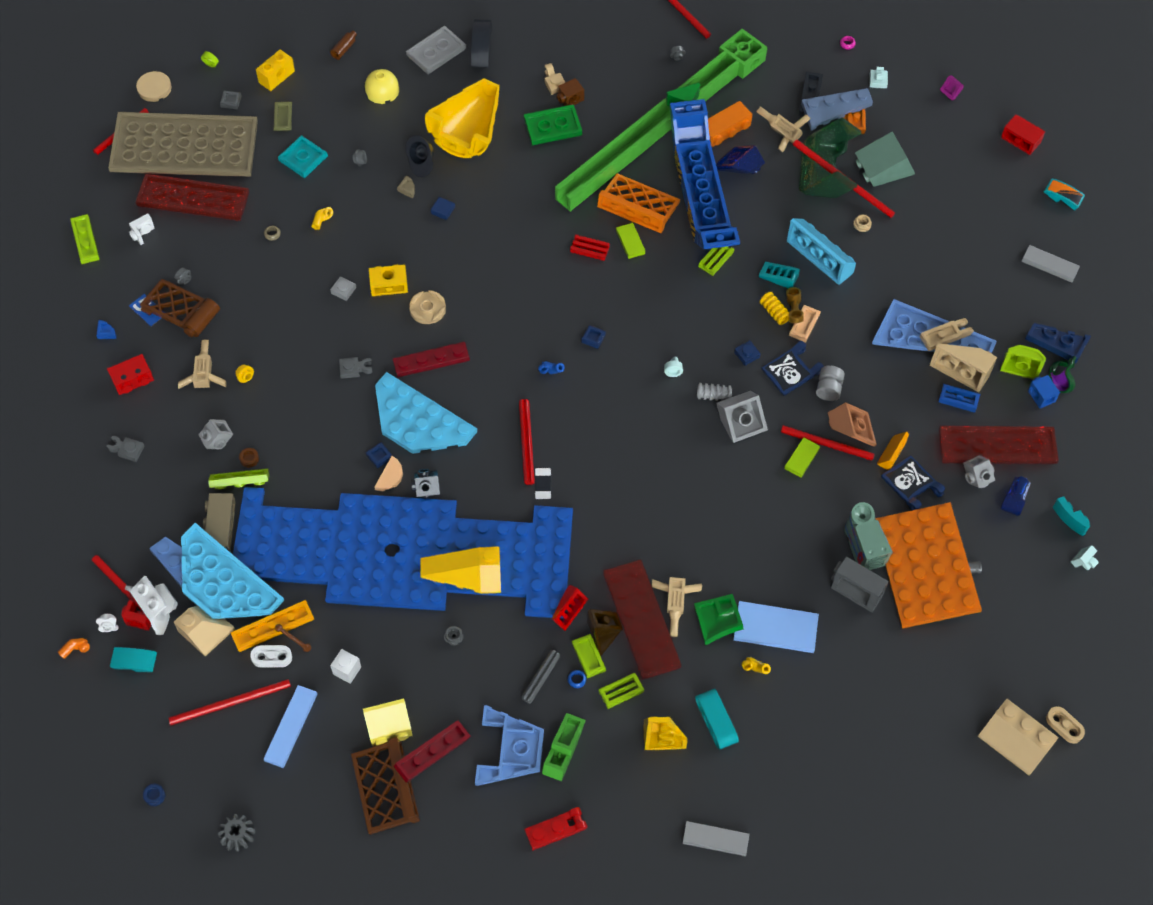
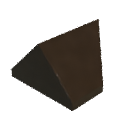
[587,609,623,656]

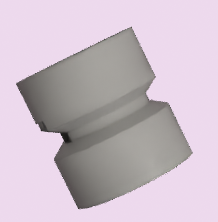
[816,366,845,401]

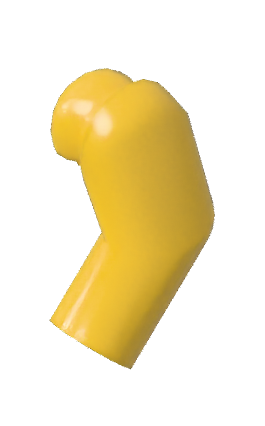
[311,207,333,230]
[742,657,771,674]

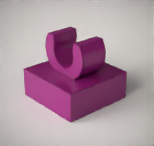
[940,76,964,100]

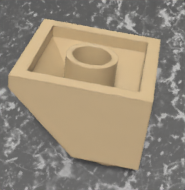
[174,606,235,656]

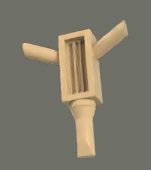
[757,107,811,153]
[178,340,227,389]
[652,577,702,637]

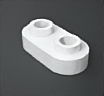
[251,645,292,667]

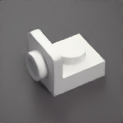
[129,214,155,245]

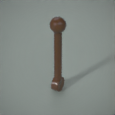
[275,624,311,652]

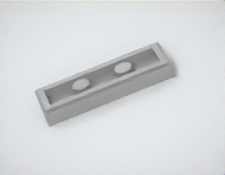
[1022,245,1080,283]
[683,821,750,856]

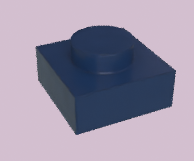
[734,341,761,366]

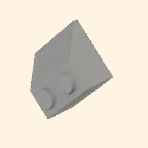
[716,391,768,443]

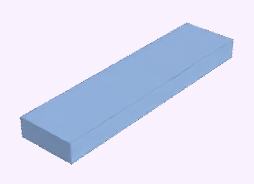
[264,685,317,768]

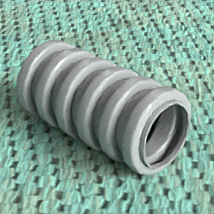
[697,383,732,401]

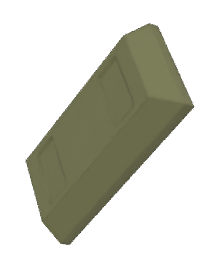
[274,102,292,131]

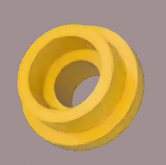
[235,365,254,383]

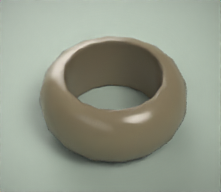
[264,225,281,241]

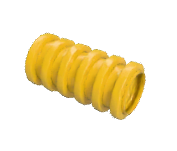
[760,292,789,325]

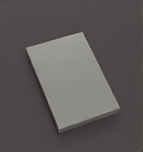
[406,25,467,74]

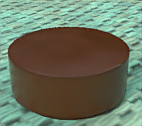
[239,448,259,468]

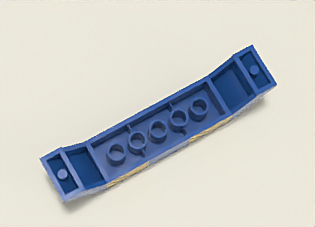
[670,99,740,249]

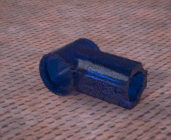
[1001,476,1031,516]

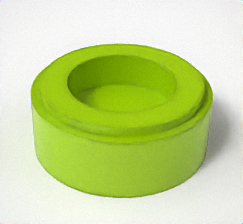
[201,51,219,67]

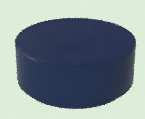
[143,784,165,806]

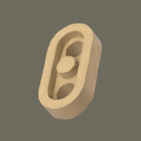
[1046,707,1085,744]

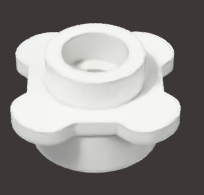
[96,614,119,632]

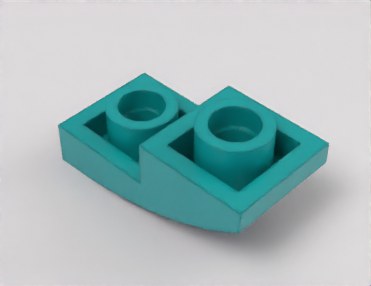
[1053,496,1090,536]
[110,647,157,672]

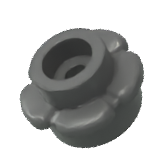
[670,46,686,61]
[353,149,367,166]
[174,268,192,284]
[444,626,464,646]

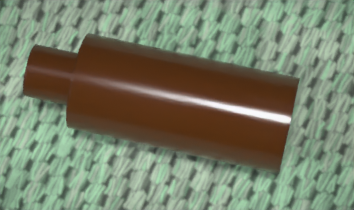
[330,31,357,60]

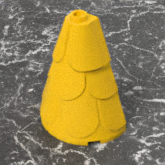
[425,78,499,158]

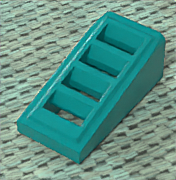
[759,262,800,289]

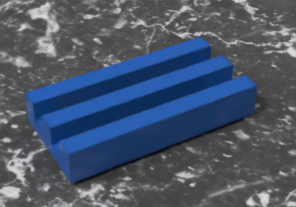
[938,384,980,413]

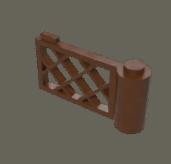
[140,279,220,337]

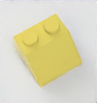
[363,699,413,746]

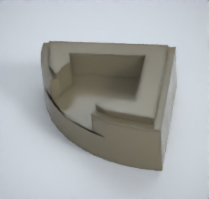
[397,175,415,198]

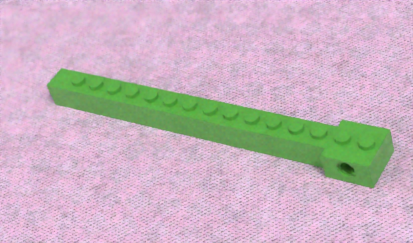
[555,29,767,212]

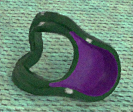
[1048,356,1076,393]

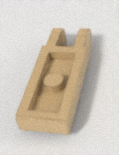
[920,318,974,351]

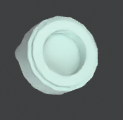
[664,357,683,377]

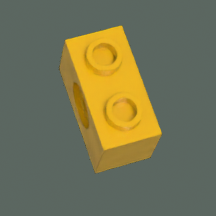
[256,49,295,91]
[369,264,408,296]

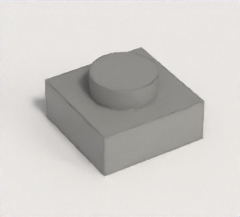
[330,276,356,301]

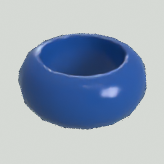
[568,670,587,688]

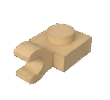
[544,63,565,95]

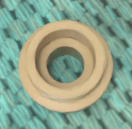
[853,215,872,232]

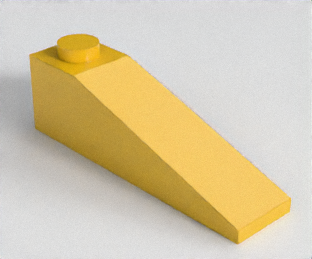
[420,547,501,594]
[643,717,687,750]

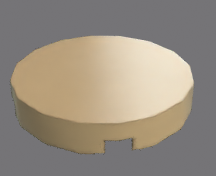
[136,71,172,102]
[409,290,446,324]

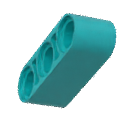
[695,689,739,750]

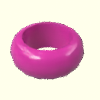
[840,36,855,50]

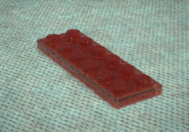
[136,174,249,221]
[939,426,1059,464]
[603,560,681,679]

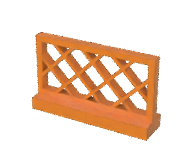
[597,173,680,233]

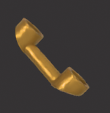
[786,287,804,323]

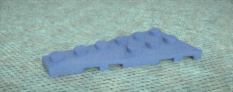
[872,299,997,353]

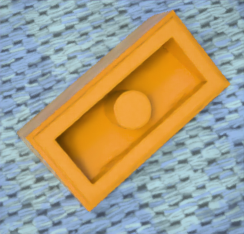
[877,432,909,470]

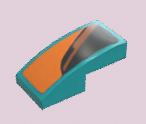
[1043,178,1085,210]

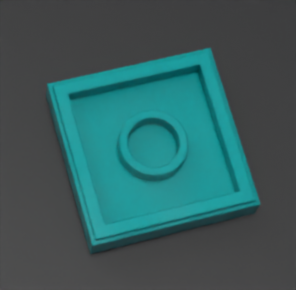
[278,135,328,178]

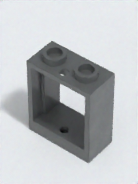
[831,556,889,613]

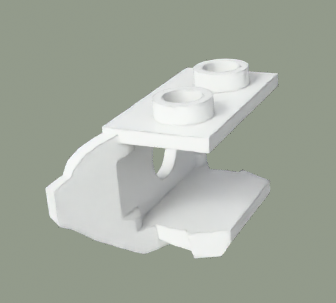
[125,576,178,635]

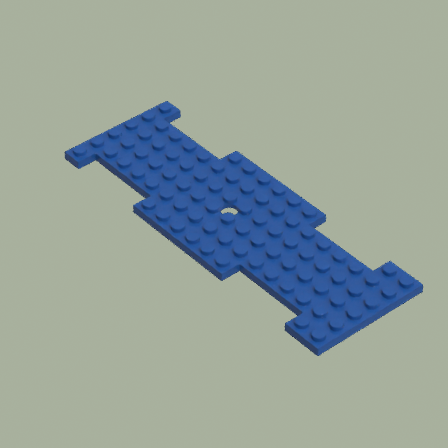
[233,487,573,619]

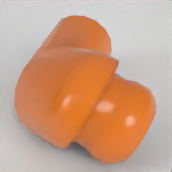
[58,638,90,658]

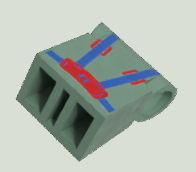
[844,502,893,570]

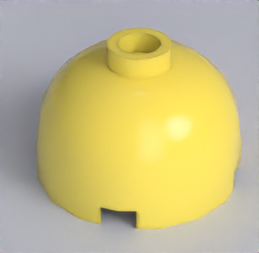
[365,69,399,104]

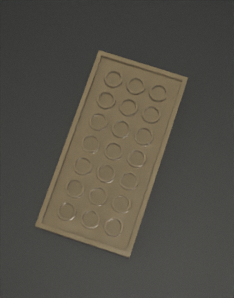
[108,112,258,177]

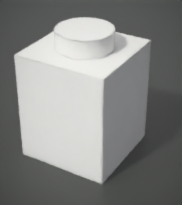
[330,649,361,684]

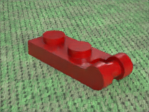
[525,807,588,851]

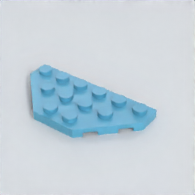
[375,372,477,454]
[181,523,284,619]

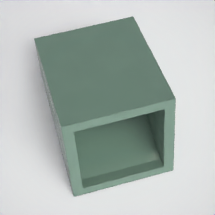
[855,131,915,187]

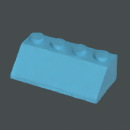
[787,218,856,285]

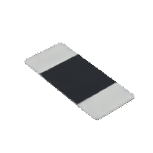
[535,468,551,499]

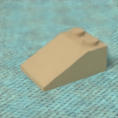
[930,343,997,392]

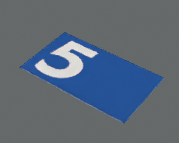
[129,294,165,326]

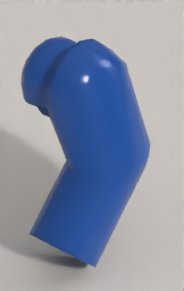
[538,361,565,374]

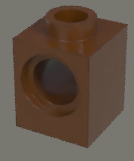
[557,78,584,106]

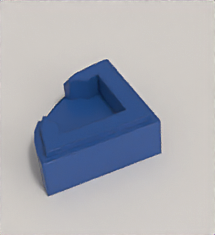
[96,320,116,339]

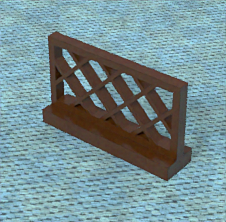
[351,737,420,834]

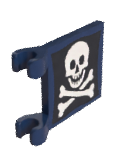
[762,341,824,396]
[881,456,945,511]

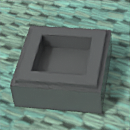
[220,90,242,110]

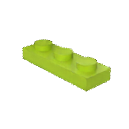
[208,469,269,489]

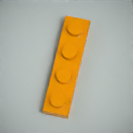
[231,600,314,652]

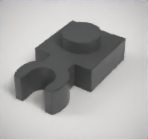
[339,357,373,379]
[107,436,145,462]

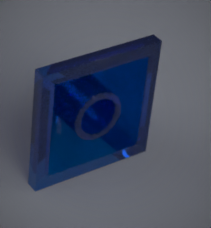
[716,145,765,174]

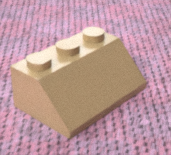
[978,699,1059,776]

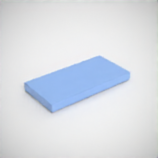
[734,601,819,653]

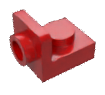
[121,600,151,631]

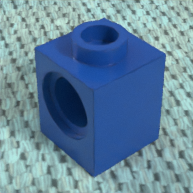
[1028,375,1060,409]

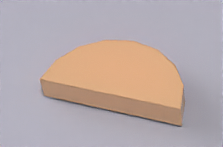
[375,456,403,492]

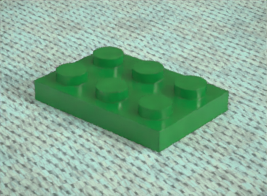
[524,105,582,145]

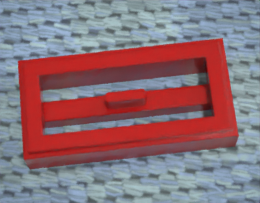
[570,235,610,261]

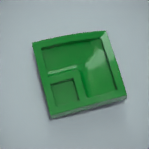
[694,594,744,645]

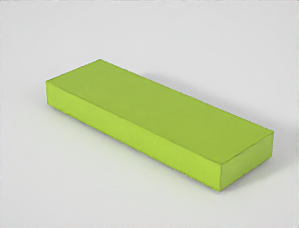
[70,214,100,264]

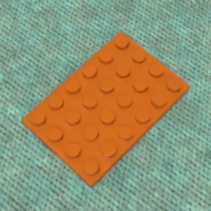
[875,502,982,629]

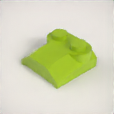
[1000,345,1046,379]

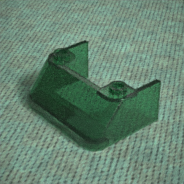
[799,117,861,198]

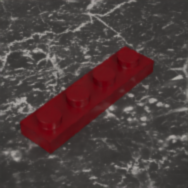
[393,342,470,378]
[393,720,471,783]

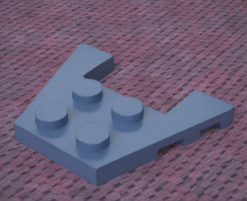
[475,705,544,786]

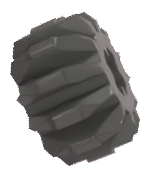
[218,814,255,852]

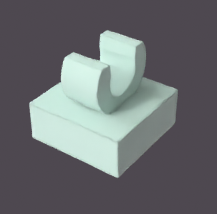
[870,67,888,88]
[1070,545,1098,570]

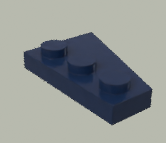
[1025,323,1091,364]

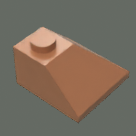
[828,402,877,447]

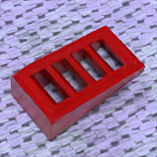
[552,585,588,631]

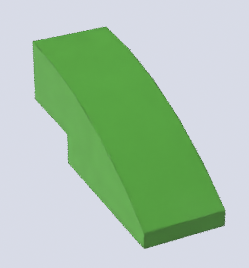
[542,713,586,781]

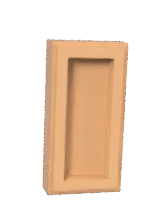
[789,305,821,343]

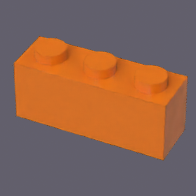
[708,101,752,147]

